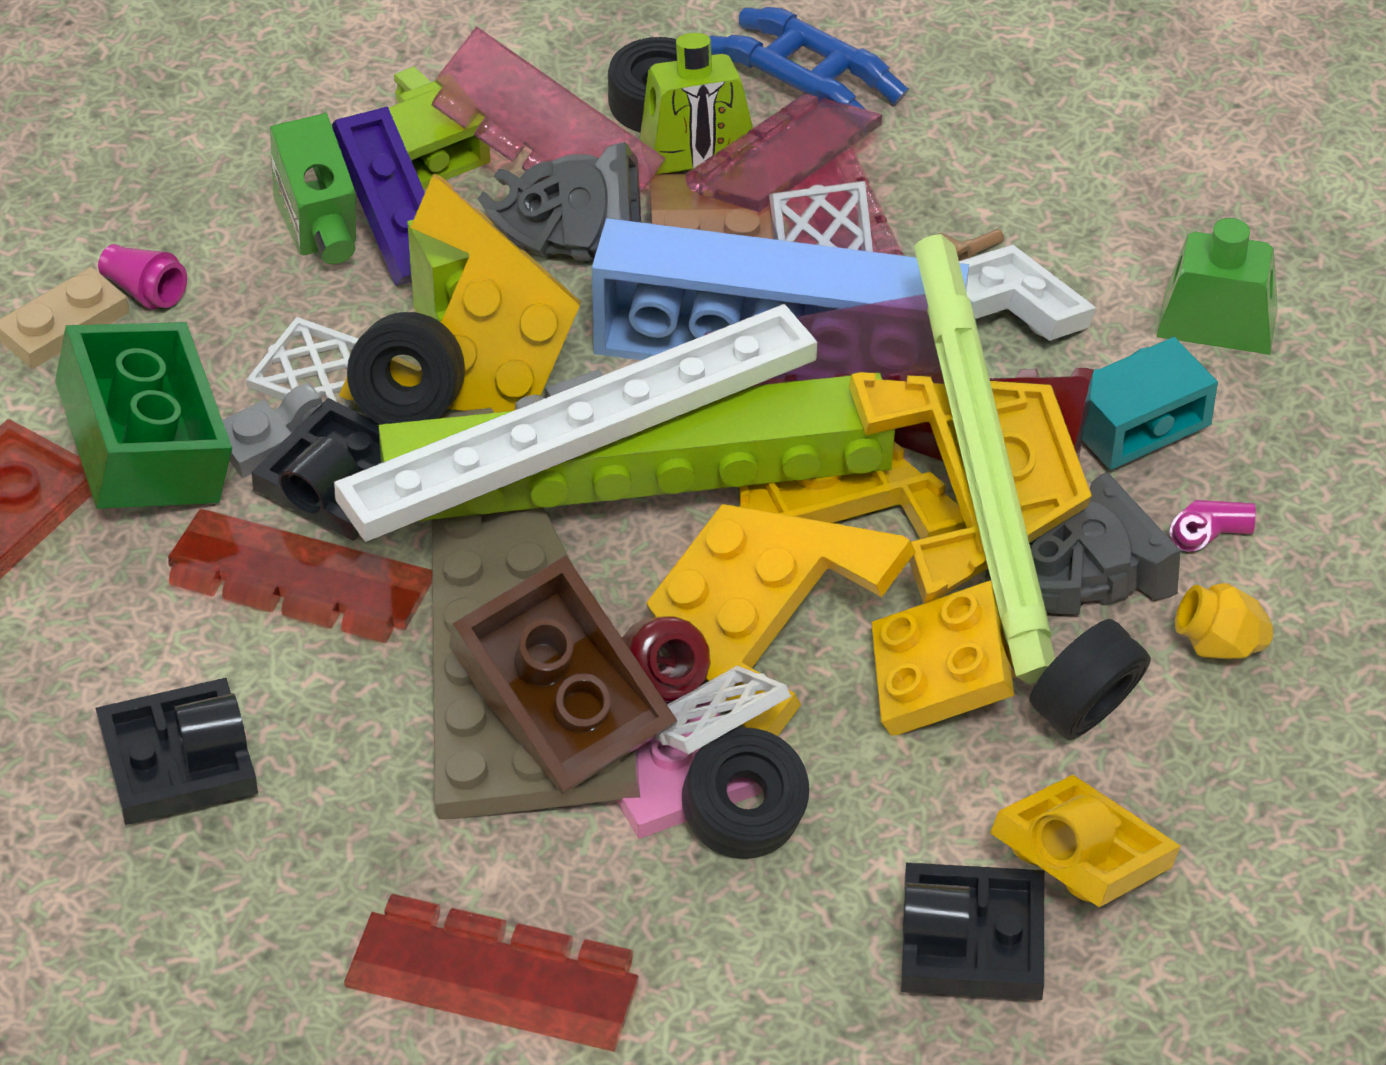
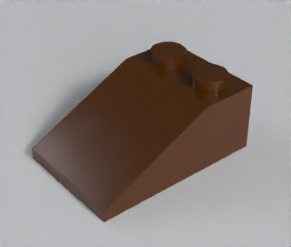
[449,555,678,794]

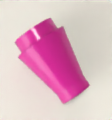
[98,244,187,309]

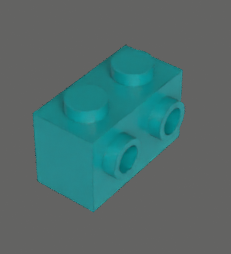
[1082,336,1218,470]

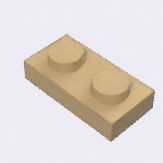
[0,266,129,369]

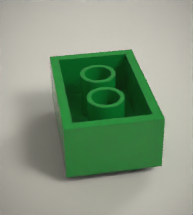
[55,322,232,509]

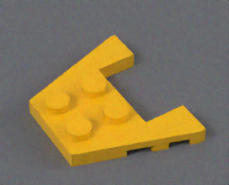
[339,174,581,413]
[849,372,1092,604]
[738,441,967,539]
[646,504,915,736]

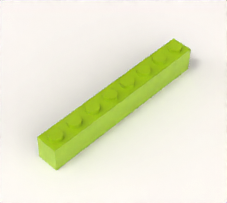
[379,373,895,521]

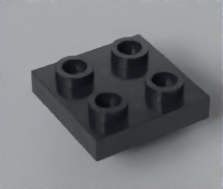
[251,398,381,541]
[95,678,258,825]
[901,862,1045,1000]

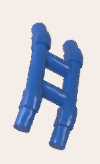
[709,7,909,135]

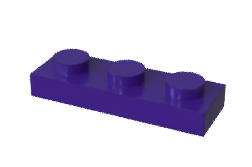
[332,106,425,286]

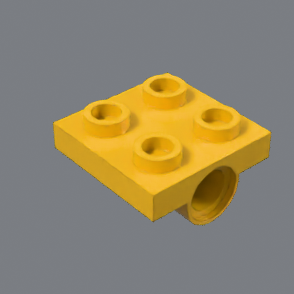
[871,580,1018,736]
[990,775,1181,908]

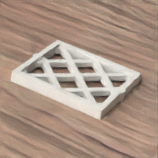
[769,181,873,252]
[246,317,358,409]
[654,666,791,754]

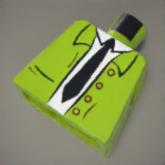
[640,33,759,175]

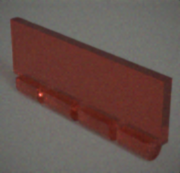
[168,508,432,643]
[344,893,639,1052]

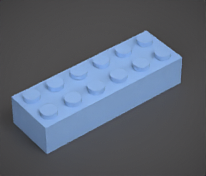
[592,218,969,381]

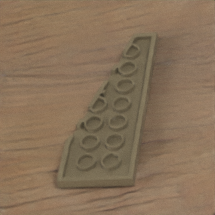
[432,408,640,819]

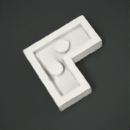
[959,245,1096,341]

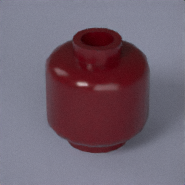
[622,616,711,702]

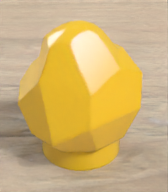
[1175,583,1273,659]

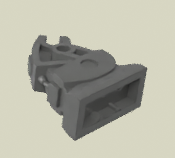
[478,142,642,262]
[985,472,1181,614]

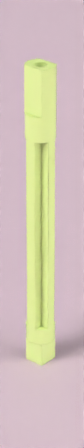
[914,234,1055,685]

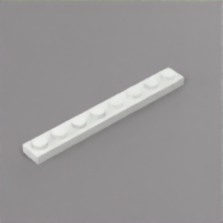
[334,304,817,542]

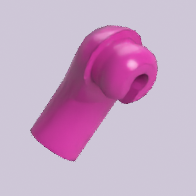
[1170,500,1256,552]

